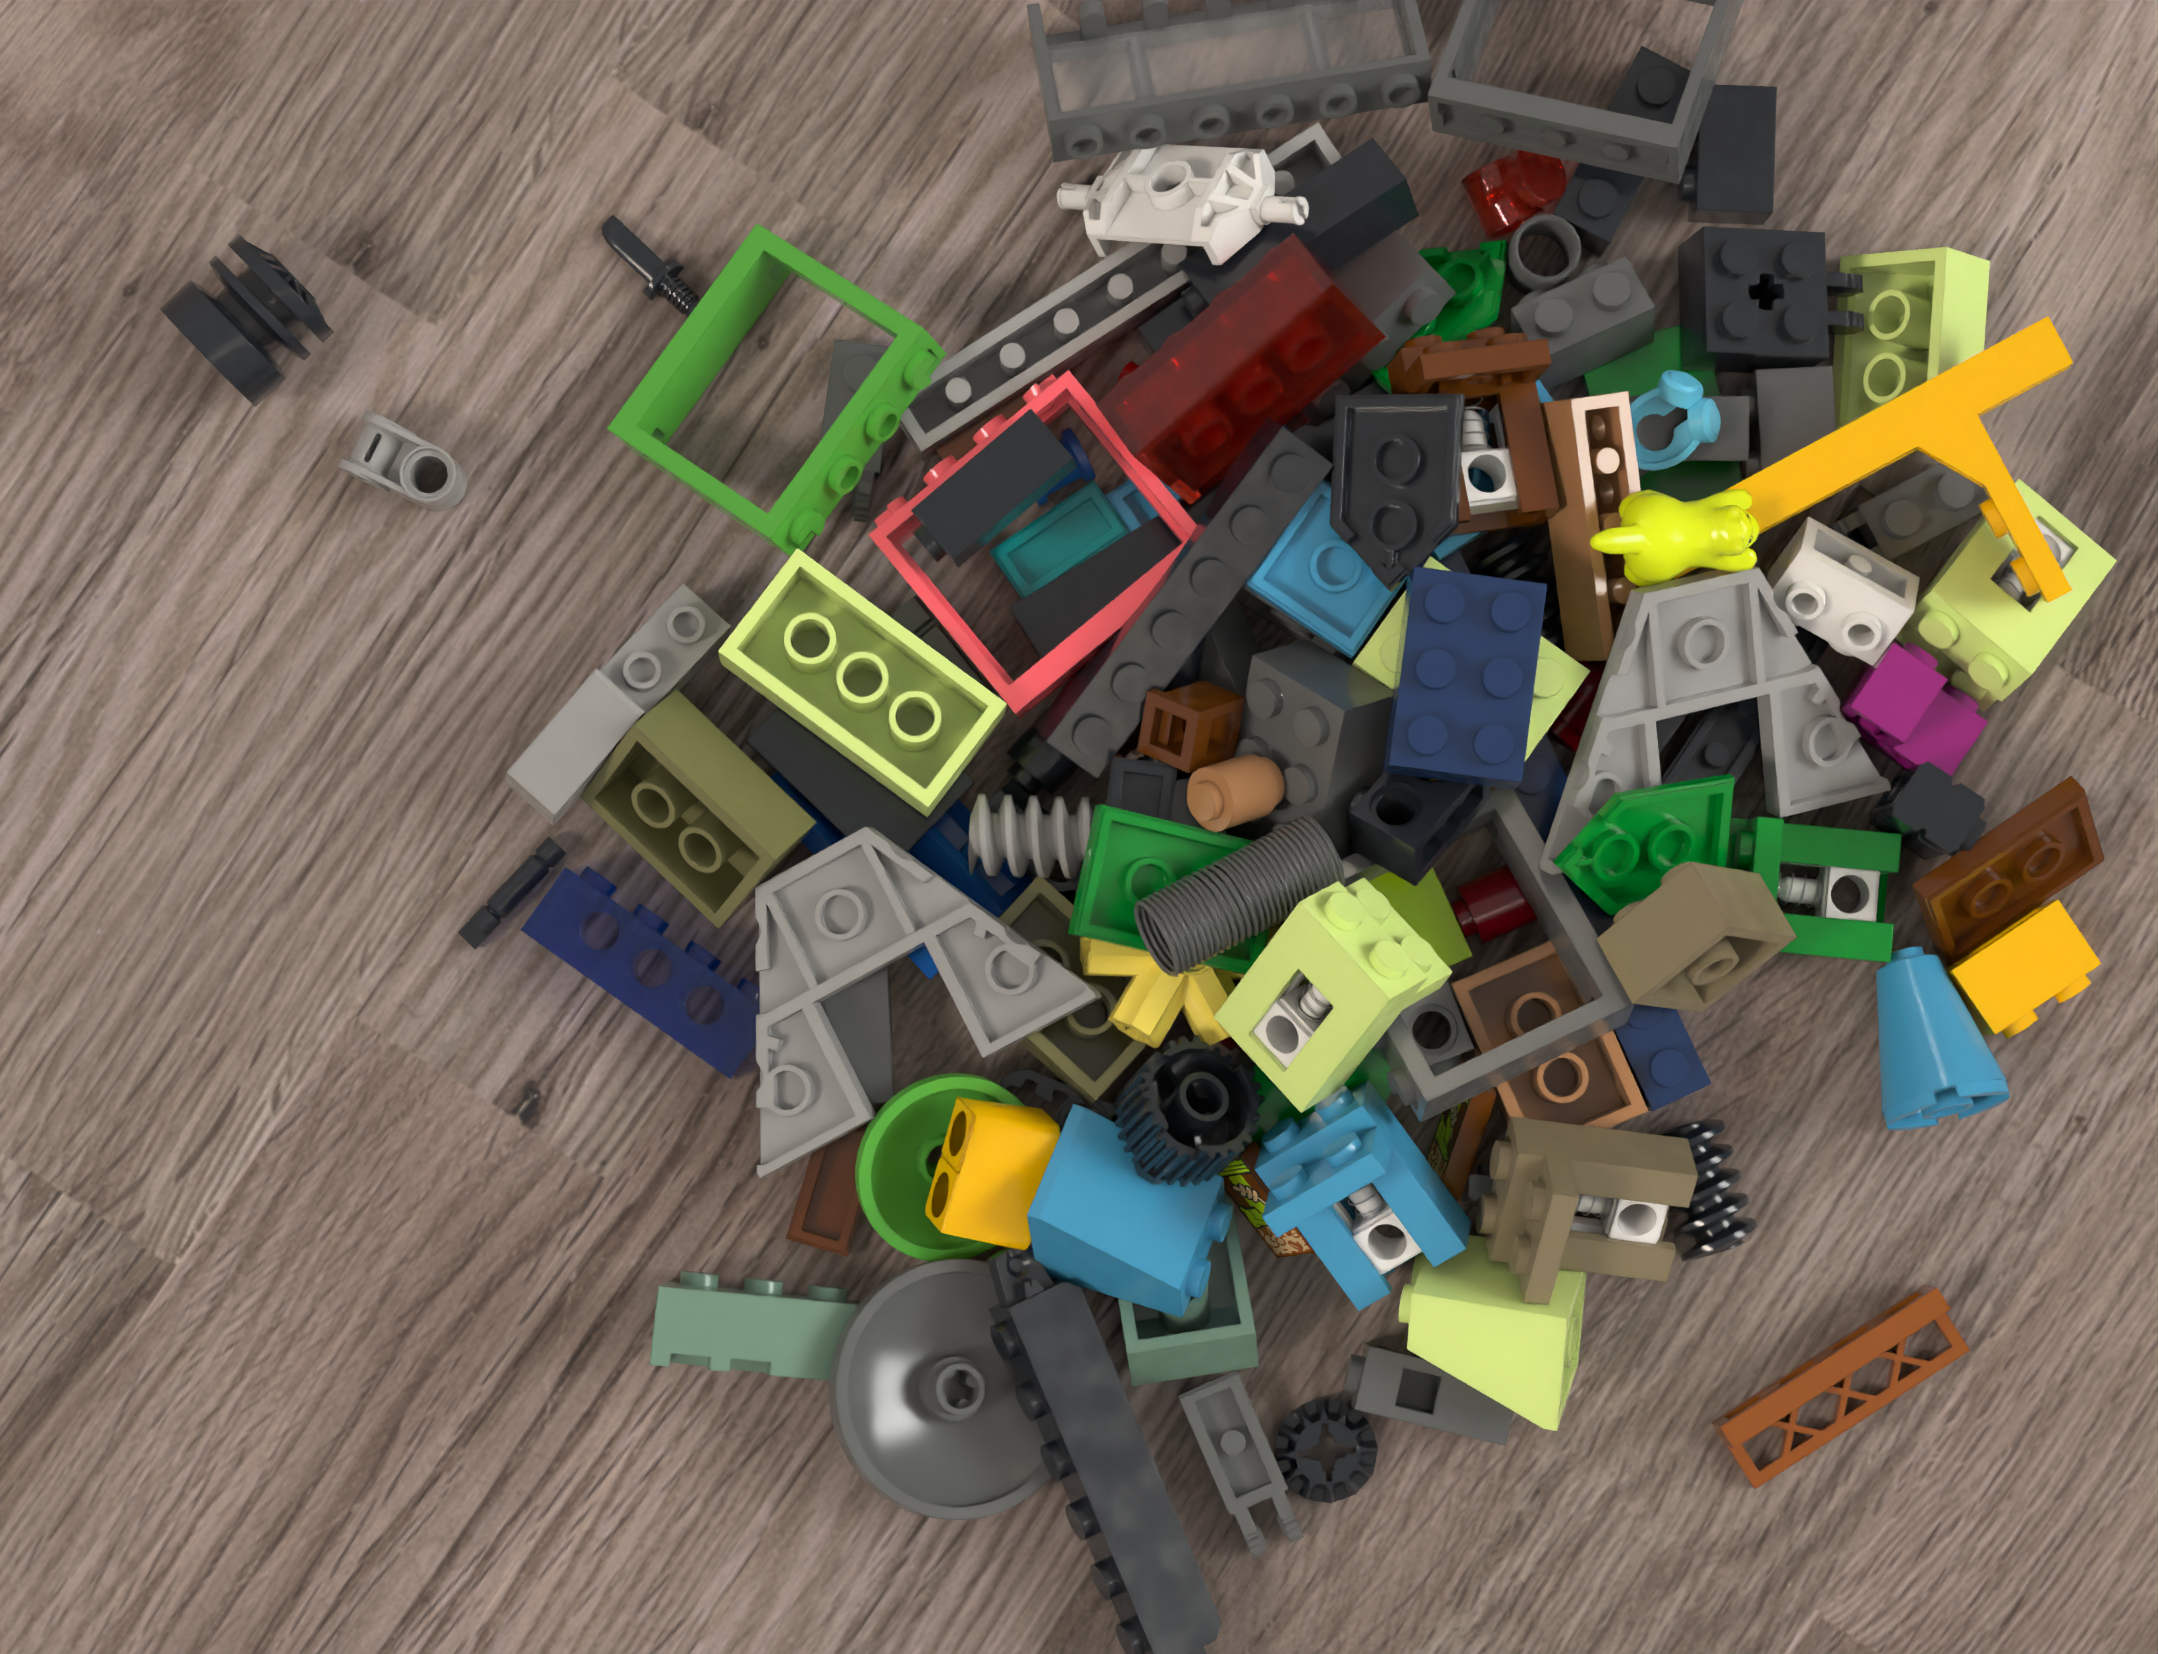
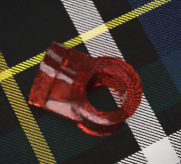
[1460,149,1567,240]

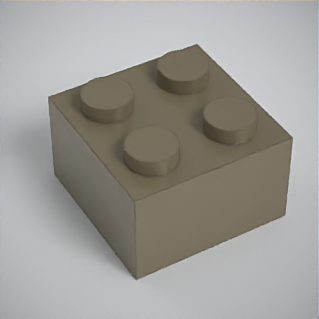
[1596,862,1797,1012]

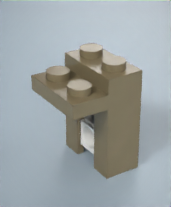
[1476,1116,1698,1305]

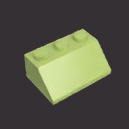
[1833,247,1990,453]

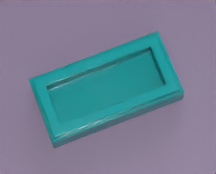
[989,480,1130,600]

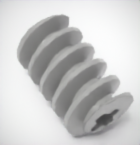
[968,794,1094,879]

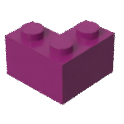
[1840,642,1988,776]

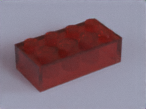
[1096,233,1386,505]

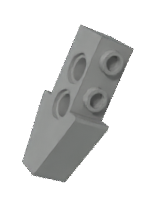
[506,583,731,825]

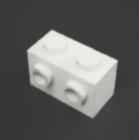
[1767,516,1920,666]

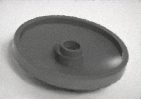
[829,1259,1051,1520]

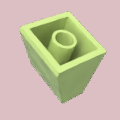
[1399,1235,1587,1431]

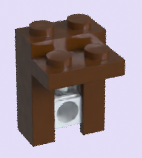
[1387,327,1560,537]

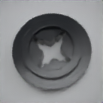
[1275,1399,1378,1503]

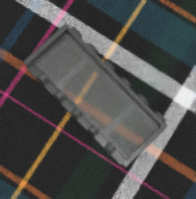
[1027,0,1431,163]

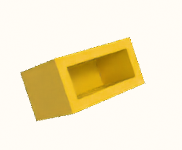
[1945,899,2102,1039]

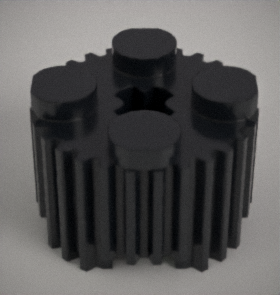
[1114,1035,1265,1187]

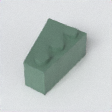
[649,1271,860,1381]

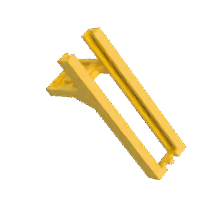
[1674,316,2074,603]

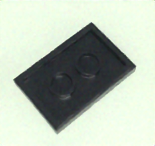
[746,707,975,853]

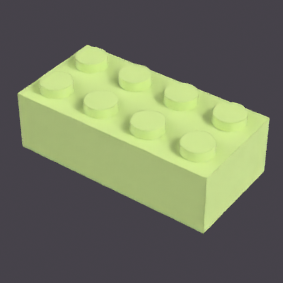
[718,548,1007,818]

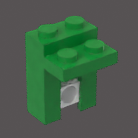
[1726,817,1902,963]

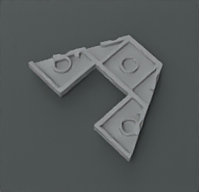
[1539,566,1891,875]
[755,827,1102,1178]

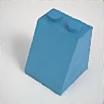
[1027,1104,1233,1318]

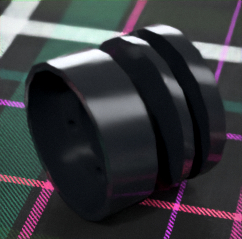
[160,234,334,407]

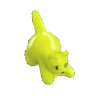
[1590,489,1759,586]

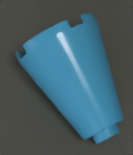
[1876,947,2010,1131]

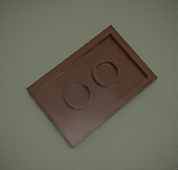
[1912,776,2105,966]

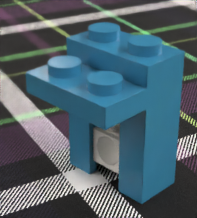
[1254,1080,1471,1311]

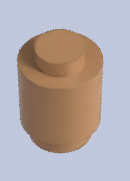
[1187,754,1285,832]

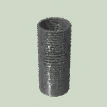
[1134,816,1345,977]

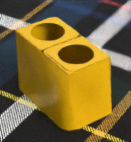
[925,1097,1060,1250]

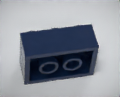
[1383,566,1547,790]

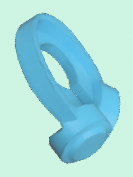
[1630,370,1721,471]

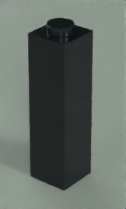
[1178,138,1419,341]

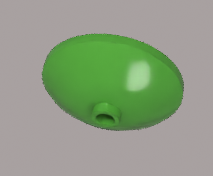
[855,1073,1024,1261]

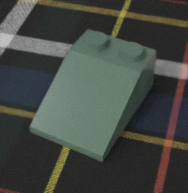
[1118,1192,1259,1386]

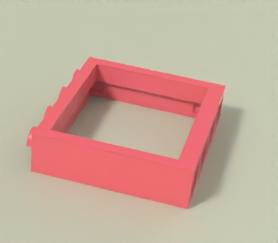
[868,370,1197,719]

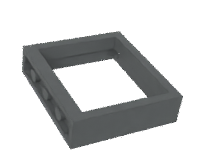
[1427,0,1744,184]
[1341,788,1635,1123]

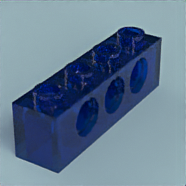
[521,866,760,1079]

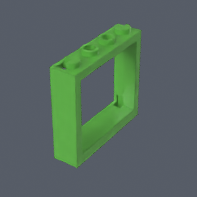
[607,223,947,557]

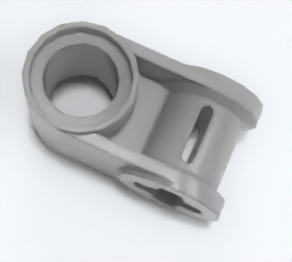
[337,410,467,512]

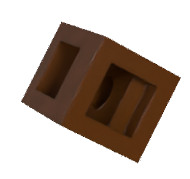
[1137,680,1245,773]

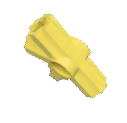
[1080,924,1279,1048]

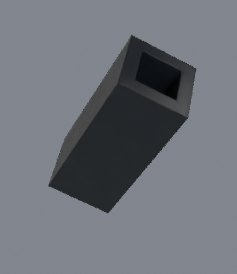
[911,409,1077,568]

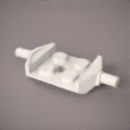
[1057,144,1309,265]

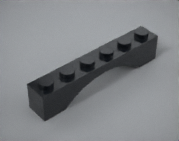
[1035,417,1333,778]

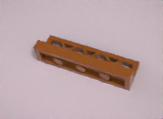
[1711,1285,1970,1489]

